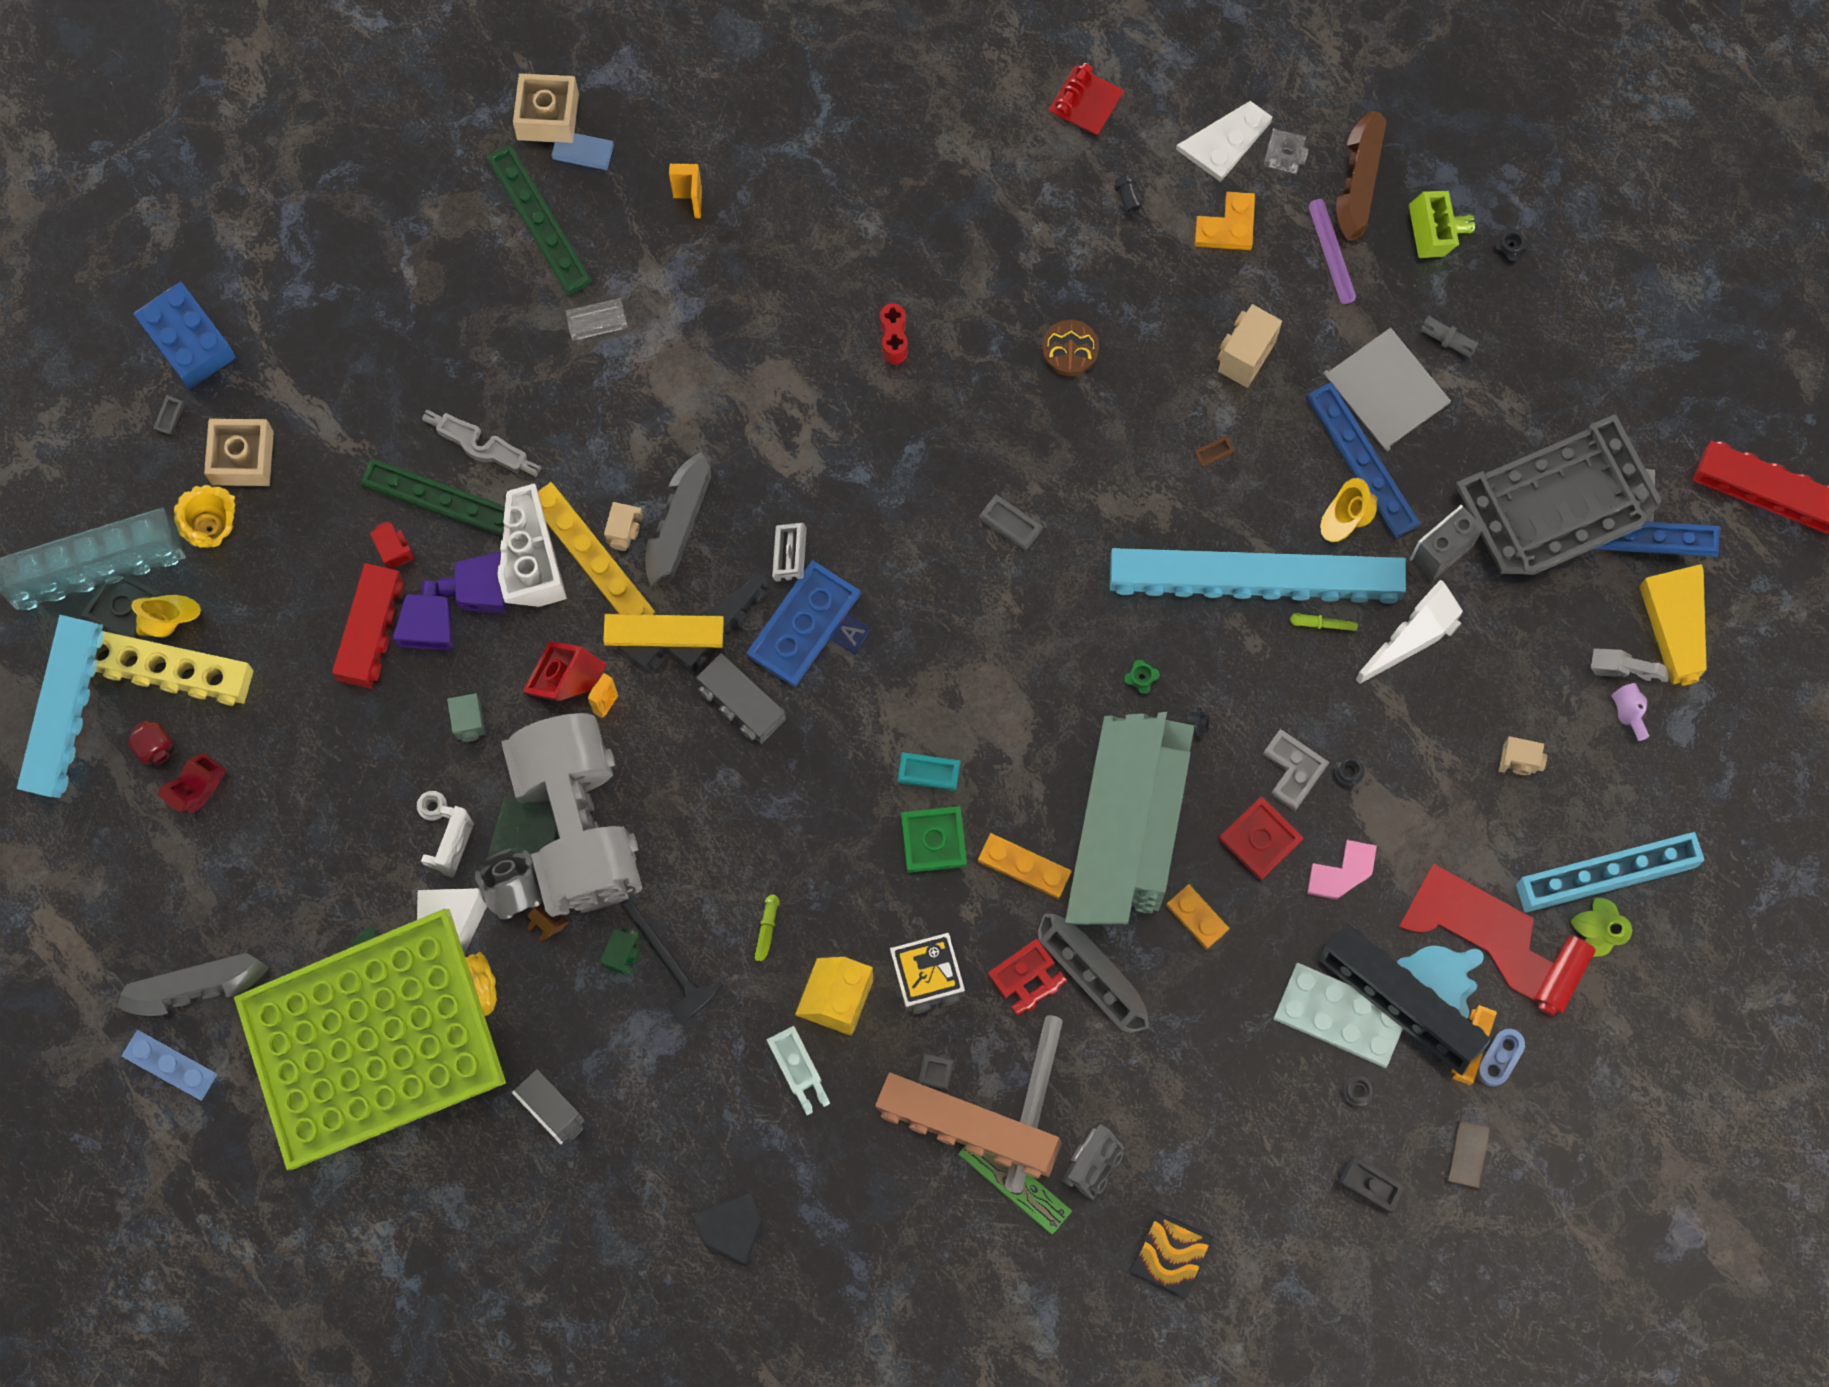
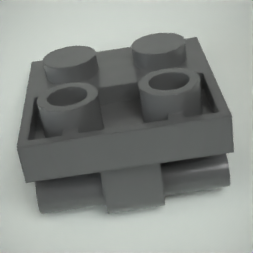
[1061,1124,1124,1201]

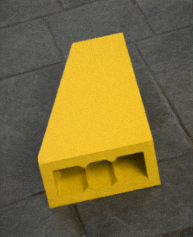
[1639,564,1706,686]

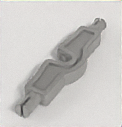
[422,410,541,477]

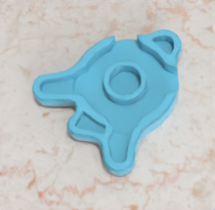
[1397,946,1484,1019]

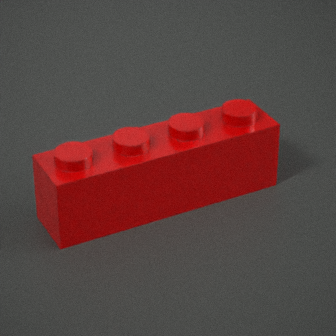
[332,563,405,689]

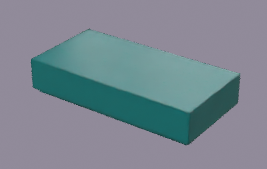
[897,752,960,791]

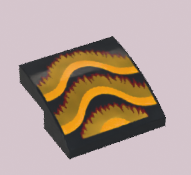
[1131,1211,1214,1298]

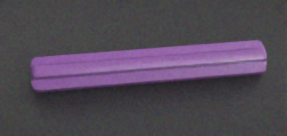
[1309,199,1356,304]

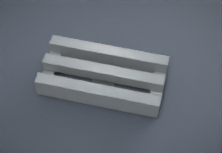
[772,523,807,581]

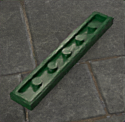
[486,144,592,296]
[360,457,505,538]

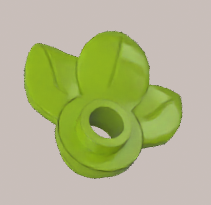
[1571,898,1632,957]

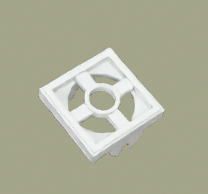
[421,806,474,878]

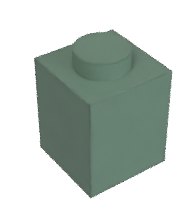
[447,693,486,742]

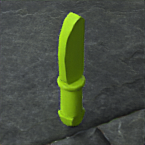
[1290,613,1358,631]
[755,895,779,961]

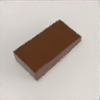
[1194,435,1235,468]

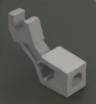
[1591,649,1669,682]

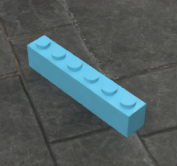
[17,615,104,798]
[1516,832,1704,913]

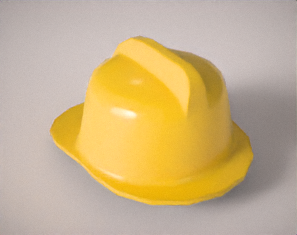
[1320,478,1378,542]
[131,595,201,638]

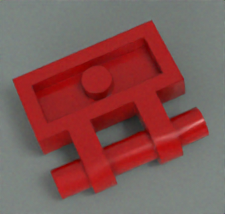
[988,939,1067,1016]

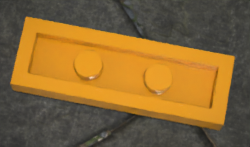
[978,833,1072,900]

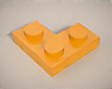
[1195,192,1255,250]

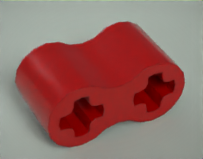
[880,303,908,365]

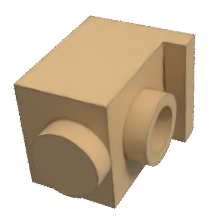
[604,502,644,551]
[1499,736,1547,775]

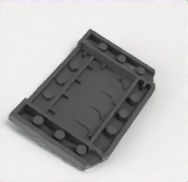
[1456,414,1662,575]

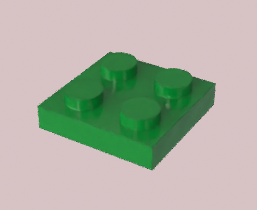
[901,806,967,873]

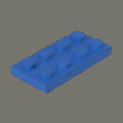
[746,560,861,688]

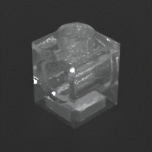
[1264,128,1309,174]

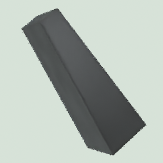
[153,395,186,435]

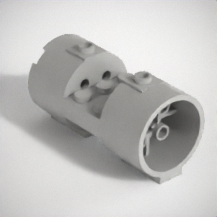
[501,713,642,917]

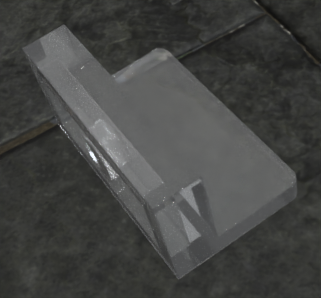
[565,298,628,341]

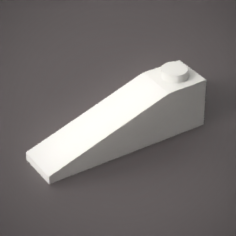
[498,484,567,607]
[1356,580,1463,684]

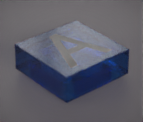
[831,613,871,655]

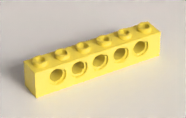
[95,631,254,706]

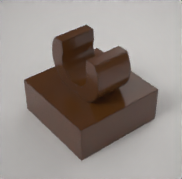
[527,903,569,941]

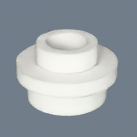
[417,791,447,821]

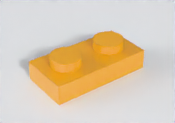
[1166,884,1230,950]

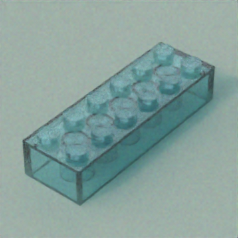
[0,507,186,610]

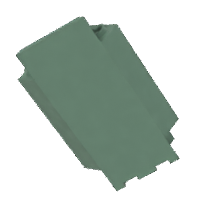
[1065,712,1195,924]

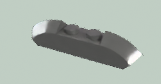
[645,452,712,586]
[1038,914,1149,1033]
[117,953,269,1016]

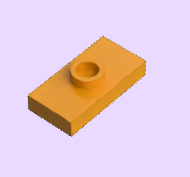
[588,673,618,718]

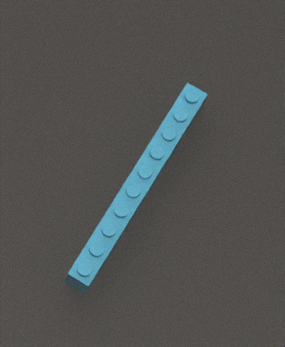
[1110,548,1406,604]

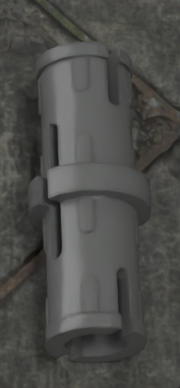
[1420,315,1479,359]

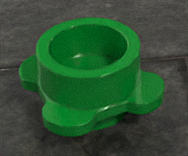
[1124,660,1160,694]

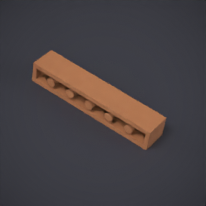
[875,1072,1062,1179]

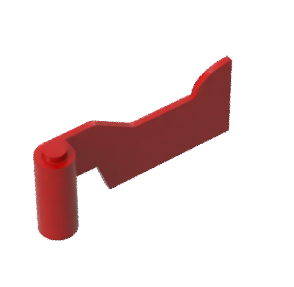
[1399,864,1596,1016]

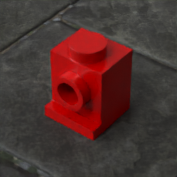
[370,521,415,569]

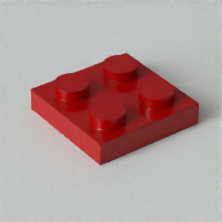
[1219,796,1304,881]

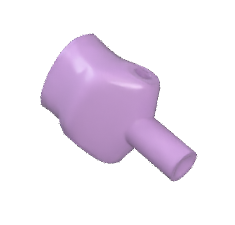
[1611,683,1649,741]

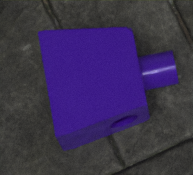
[438,552,507,614]
[393,580,454,651]

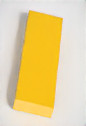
[604,614,724,648]

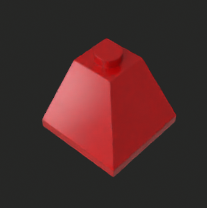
[523,641,607,701]

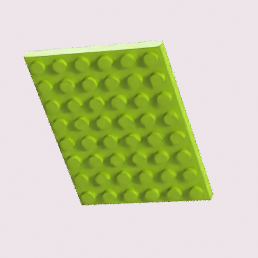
[234,908,506,1170]

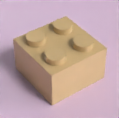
[513,74,579,143]
[1217,304,1282,388]
[204,419,274,486]

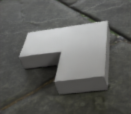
[1263,729,1329,811]

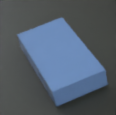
[552,133,614,170]

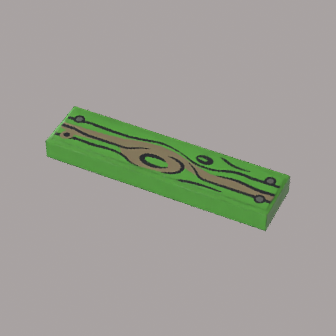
[958,1145,1072,1235]

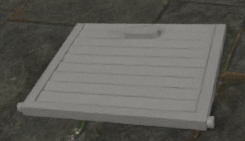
[1323,327,1451,452]

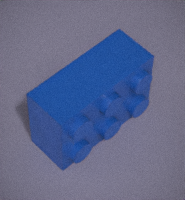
[133,282,236,390]

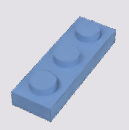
[122,1030,217,1101]

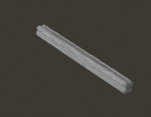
[1005,1015,1062,1193]

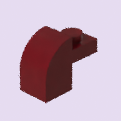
[157,753,227,814]

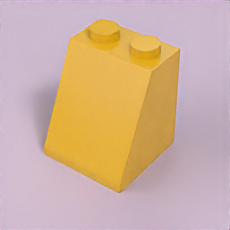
[795,957,873,1036]

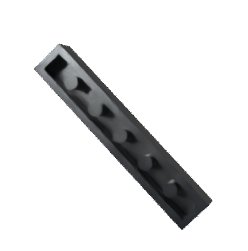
[1319,923,1491,1076]

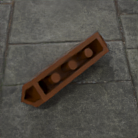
[1336,111,1387,240]

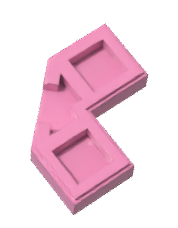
[1307,840,1377,900]

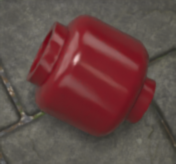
[127,720,173,765]

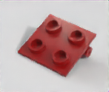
[1048,63,1124,136]

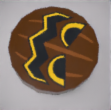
[1042,319,1099,376]

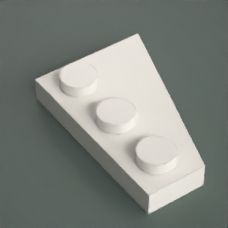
[1176,101,1272,182]

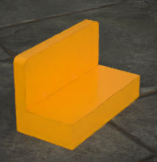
[669,164,702,218]

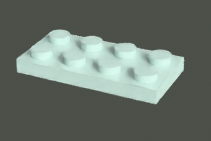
[1273,963,1403,1068]

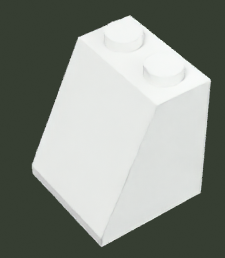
[417,888,487,955]

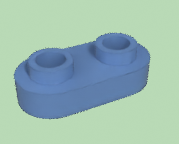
[1478,1029,1525,1087]

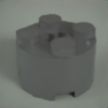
[475,849,543,919]

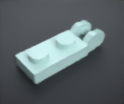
[767,1026,830,1115]

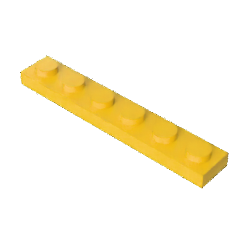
[538,482,656,615]

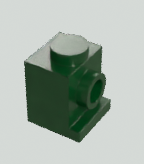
[600,928,641,978]

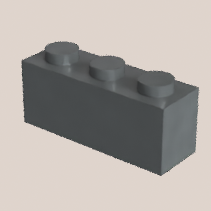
[696,653,786,744]

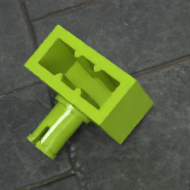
[1409,191,1475,258]

